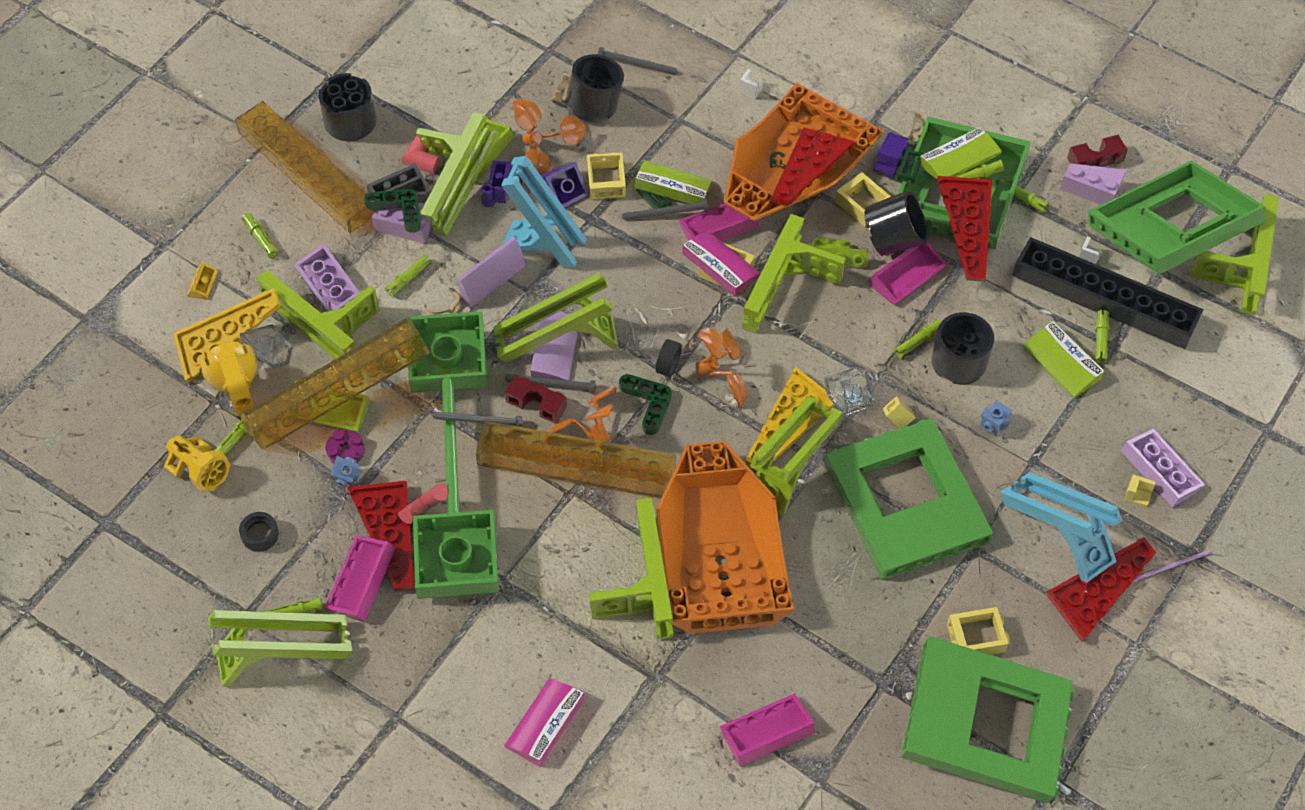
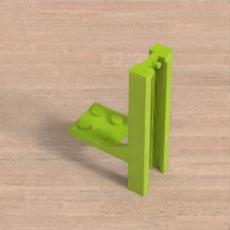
[415,112,500,236]
[1189,194,1279,316]
[742,214,846,334]
[256,269,380,371]
[493,273,618,363]
[750,396,843,516]
[589,498,674,640]
[208,610,353,687]

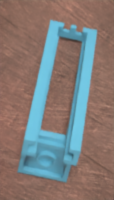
[501,156,586,268]
[1000,472,1122,583]

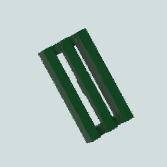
[897,149,924,184]
[636,188,672,209]

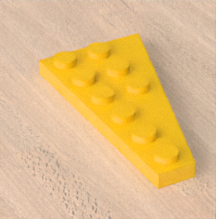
[173,288,281,383]
[745,366,838,473]

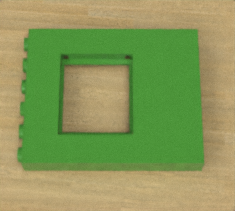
[898,116,1031,249]
[1088,160,1265,274]
[824,418,994,580]
[901,636,1074,803]

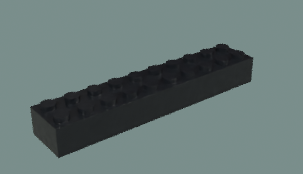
[1012,237,1204,349]

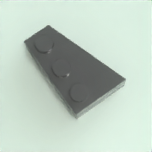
[367,164,431,203]

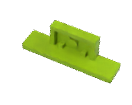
[794,237,868,268]

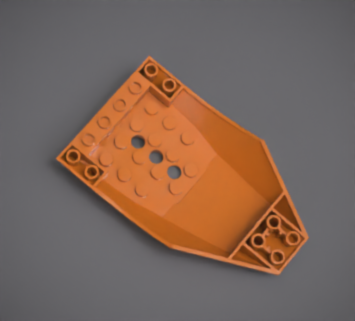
[724,82,884,221]
[656,441,794,634]

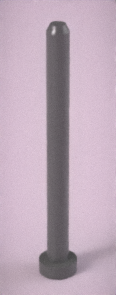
[598,47,678,74]
[622,199,709,220]
[505,374,596,394]
[433,412,523,429]

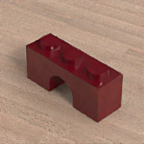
[1067,134,1128,167]
[505,375,567,424]

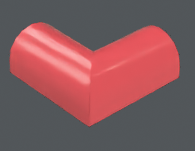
[402,136,442,174]
[398,482,448,524]

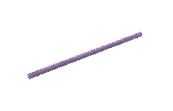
[1133,550,1211,582]

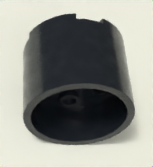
[566,54,624,122]
[318,73,376,141]
[864,191,928,257]
[931,312,995,385]

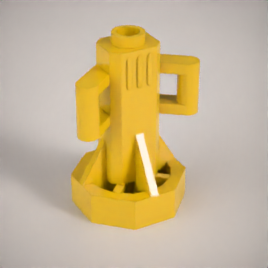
[164,435,231,492]

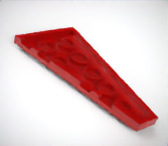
[771,127,855,206]
[937,176,992,282]
[347,481,415,591]
[1046,537,1156,642]

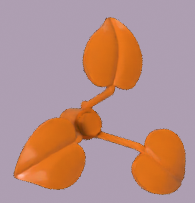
[512,100,586,175]
[695,327,747,408]
[544,386,617,445]

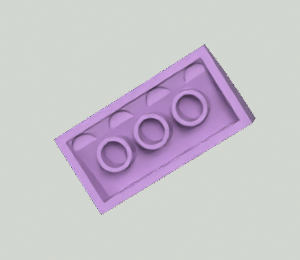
[458,236,525,308]
[294,244,360,311]
[530,312,578,380]
[1121,429,1205,508]

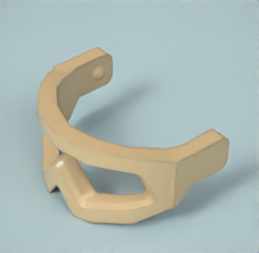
[550,73,570,103]
[902,111,925,145]
[426,291,461,315]

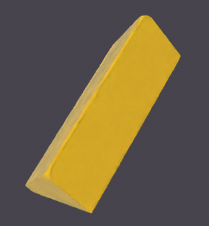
[186,262,219,300]

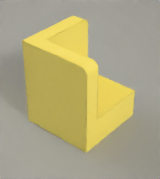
[883,396,916,428]
[1124,474,1156,507]

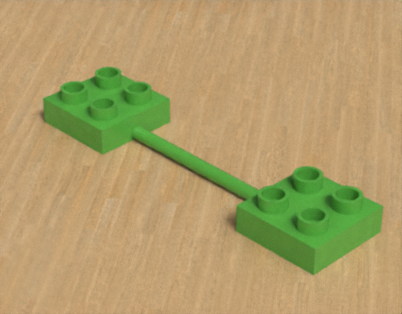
[407,311,499,599]

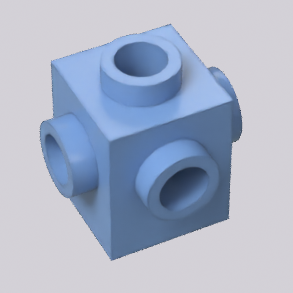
[980,401,1012,436]
[329,456,361,487]

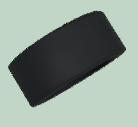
[656,339,682,377]
[239,512,279,552]

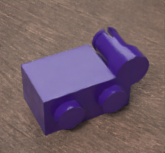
[873,132,910,179]
[481,160,511,207]

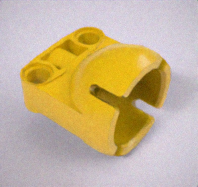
[201,342,257,416]

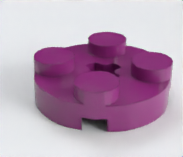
[325,429,365,464]

